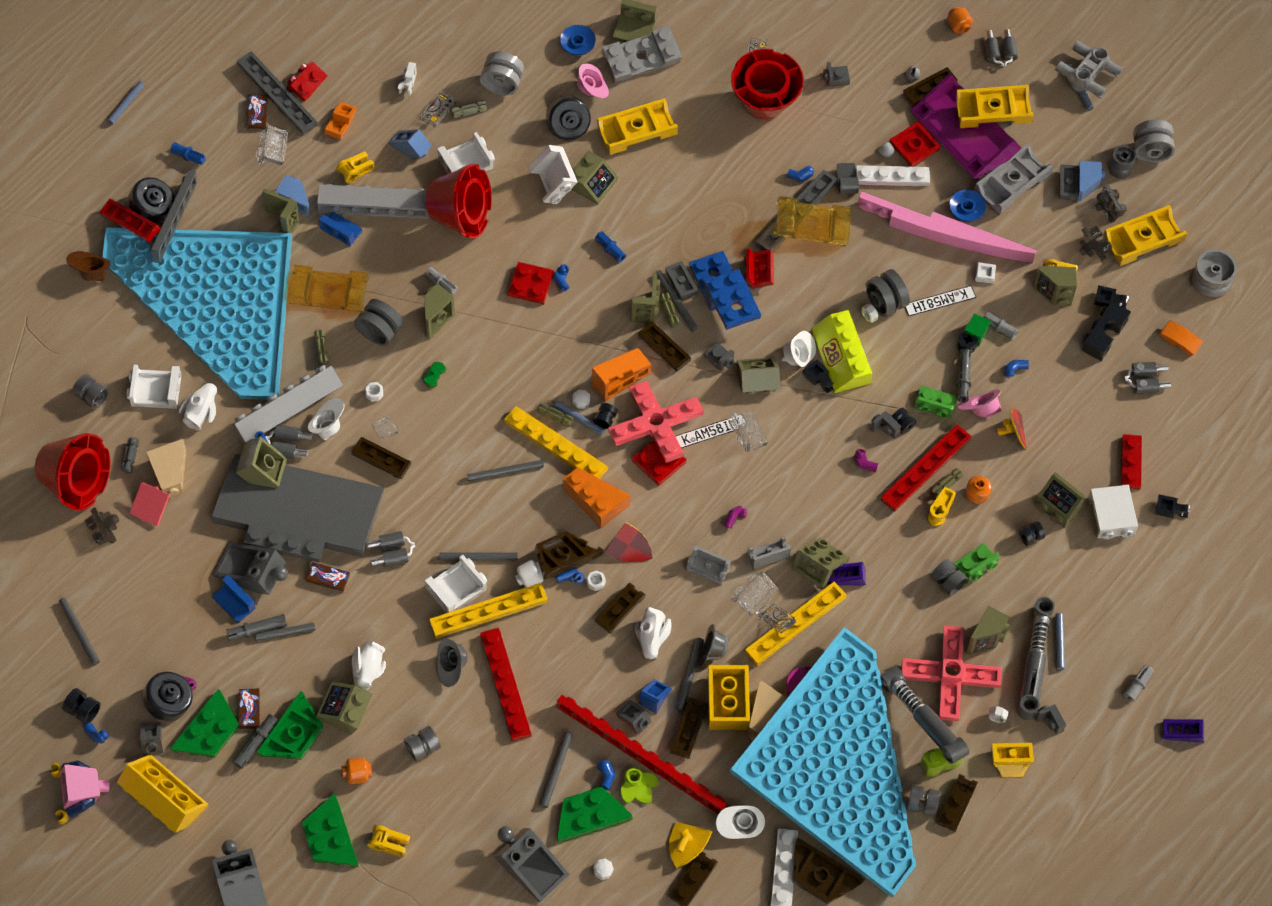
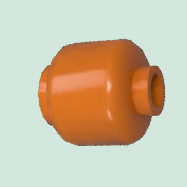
[947,7,973,34]
[965,476,992,504]
[341,758,371,784]

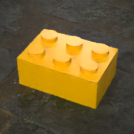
[707,665,750,730]

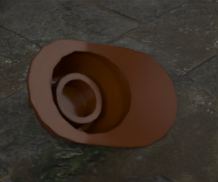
[66,251,110,282]

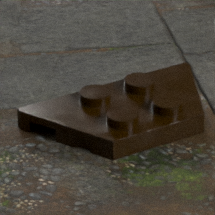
[535,532,604,580]
[793,838,865,904]

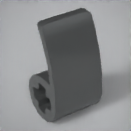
[837,163,859,194]

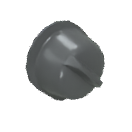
[698,624,729,669]
[437,639,467,687]

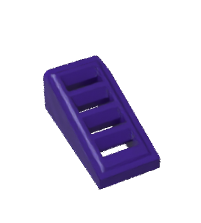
[827,562,866,586]
[1163,719,1204,743]

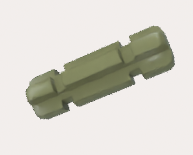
[451,100,487,118]
[659,293,679,327]
[314,330,328,365]
[537,403,573,427]
[930,468,963,498]

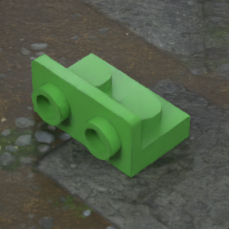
[914,385,957,419]
[954,543,1000,584]

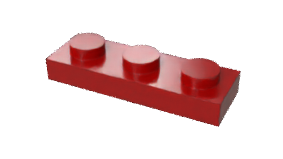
[1121,434,1142,490]

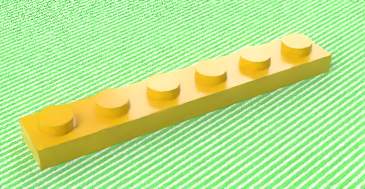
[504,406,608,479]
[745,582,847,667]
[429,583,548,639]

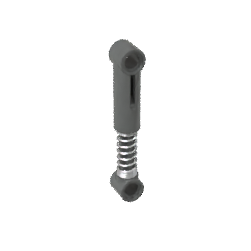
[1017,597,1055,720]
[880,666,970,764]

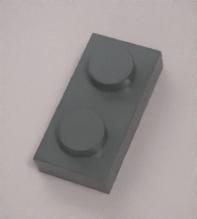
[1059,164,1079,200]
[665,261,698,301]

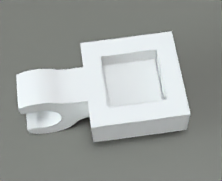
[398,62,417,95]

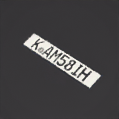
[905,285,976,316]
[675,414,747,448]

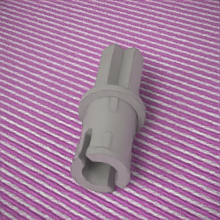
[424,266,457,295]
[983,312,1019,340]
[1123,665,1154,702]

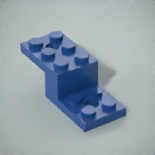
[689,251,761,330]

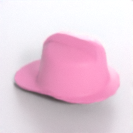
[576,63,609,98]
[958,390,1001,418]

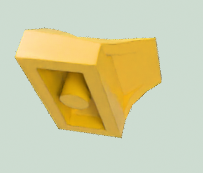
[991,743,1034,777]

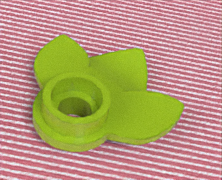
[621,768,659,804]

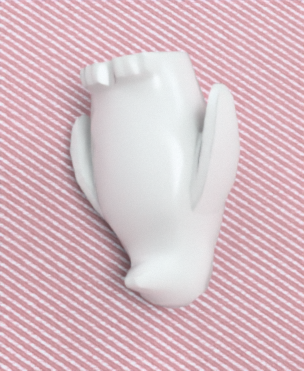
[179,383,217,431]
[635,607,671,659]
[352,642,386,691]

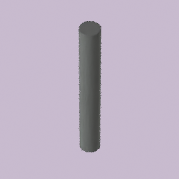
[256,623,315,641]

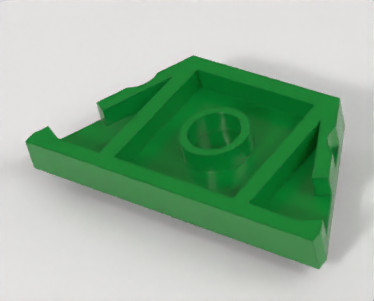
[171,689,239,758]
[257,691,324,760]
[557,787,633,843]
[302,794,359,868]

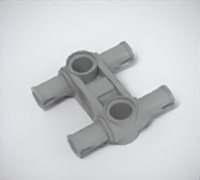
[1055,40,1123,99]

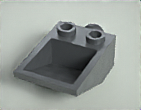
[213,542,288,595]
[494,826,569,902]
[212,839,268,906]

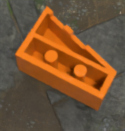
[592,348,651,402]
[563,467,631,528]

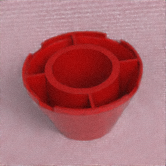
[731,49,804,120]
[425,164,492,238]
[35,433,111,511]

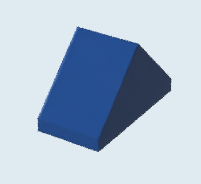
[639,679,672,714]

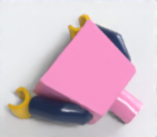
[51,760,110,824]

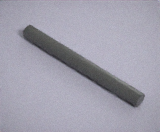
[655,270,698,332]
[467,460,544,482]
[439,552,518,560]
[59,597,100,665]
[676,638,704,712]
[540,732,573,808]

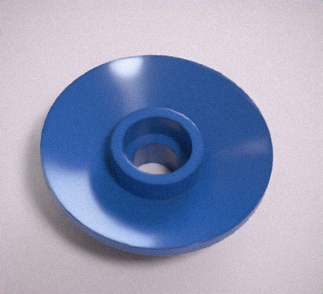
[560,25,596,56]
[949,190,986,222]

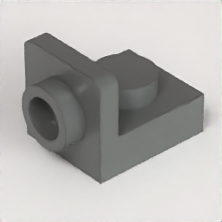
[823,62,850,87]
[704,342,734,371]
[870,411,901,439]
[616,700,651,735]
[1035,704,1066,735]
[140,722,163,755]

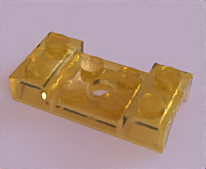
[774,196,851,247]
[288,264,369,312]

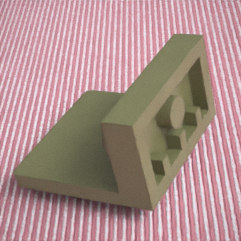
[613,0,657,42]
[262,189,300,233]
[631,273,660,323]
[791,538,849,588]

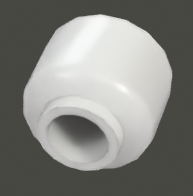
[515,560,544,587]

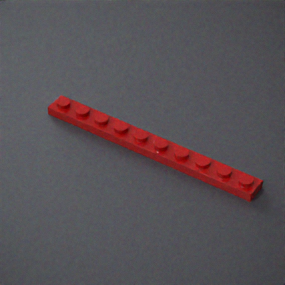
[557,694,727,814]

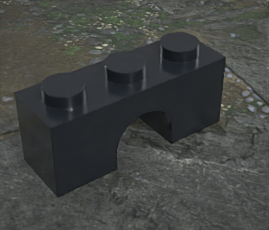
[1082,301,1131,362]

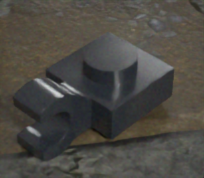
[1094,285,1128,308]
[803,360,834,394]
[1155,494,1190,518]

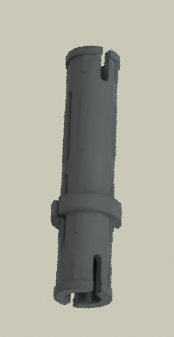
[956,349,971,402]
[226,614,287,642]
[232,714,279,769]

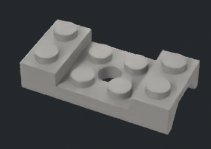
[601,26,682,84]
[974,143,1053,215]

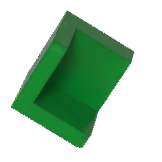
[965,313,991,346]

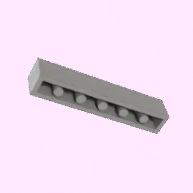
[317,184,429,219]
[231,365,343,444]

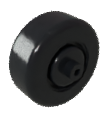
[546,95,591,141]
[128,177,175,223]
[142,672,193,721]

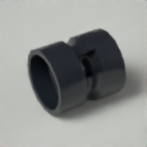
[62,688,101,724]

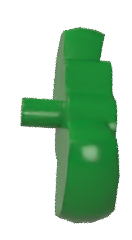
[423,362,446,388]

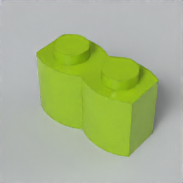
[920,748,964,777]

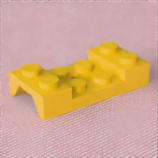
[956,85,1034,128]
[597,98,678,155]
[1103,205,1187,266]

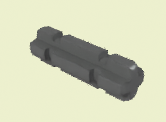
[121,437,139,474]

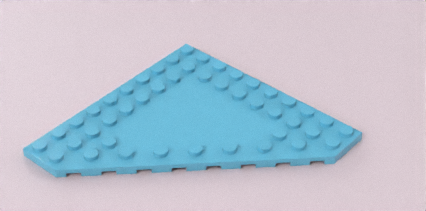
[102,227,292,400]
[729,627,916,898]

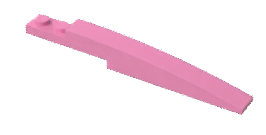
[858,192,1037,263]

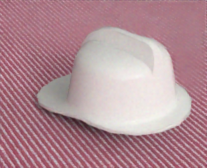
[782,331,816,367]
[308,398,344,440]
[716,805,765,839]

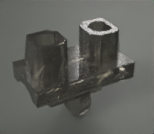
[1095,185,1127,223]
[1079,225,1112,261]
[84,507,119,545]

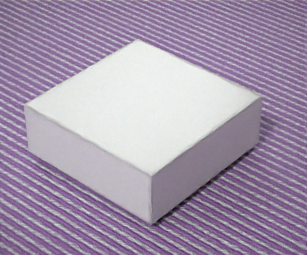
[975,262,996,284]

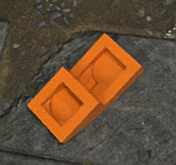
[324,102,357,140]
[1159,320,1203,357]

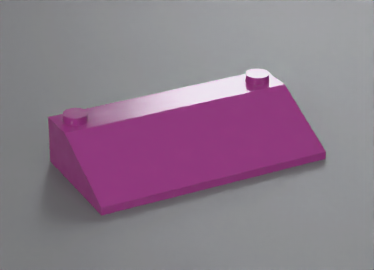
[910,73,1022,179]

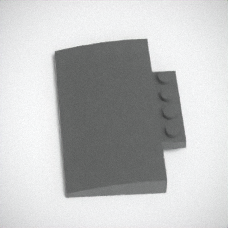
[212,454,384,563]

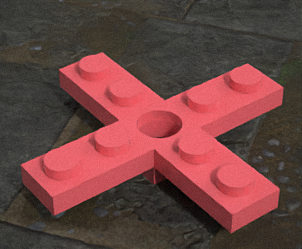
[608,381,704,463]
[901,626,1002,721]

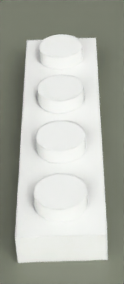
[856,165,930,186]
[771,828,798,906]

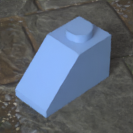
[389,129,432,158]
[1077,161,1105,201]
[275,175,310,216]

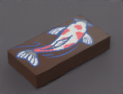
[248,95,267,129]
[306,562,350,592]
[239,688,260,729]

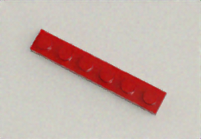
[881,424,971,512]
[480,628,532,742]

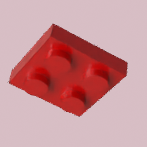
[889,122,941,167]
[508,262,554,305]
[632,440,687,486]

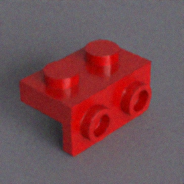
[286,61,328,102]
[744,248,774,289]

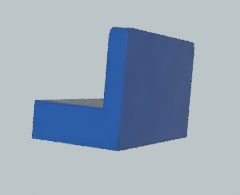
[319,212,362,246]
[212,575,256,623]

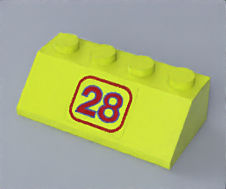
[811,310,872,393]

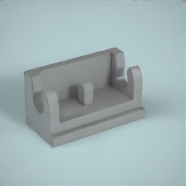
[746,536,791,569]
[686,545,731,586]

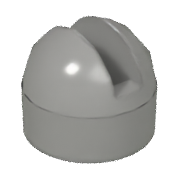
[906,66,920,82]
[878,142,894,158]

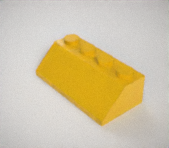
[117,754,209,833]

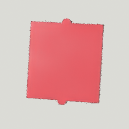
[129,482,170,526]

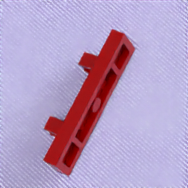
[99,198,161,243]

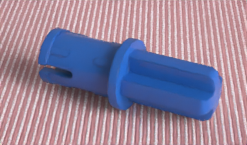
[170,142,206,165]
[595,231,627,263]

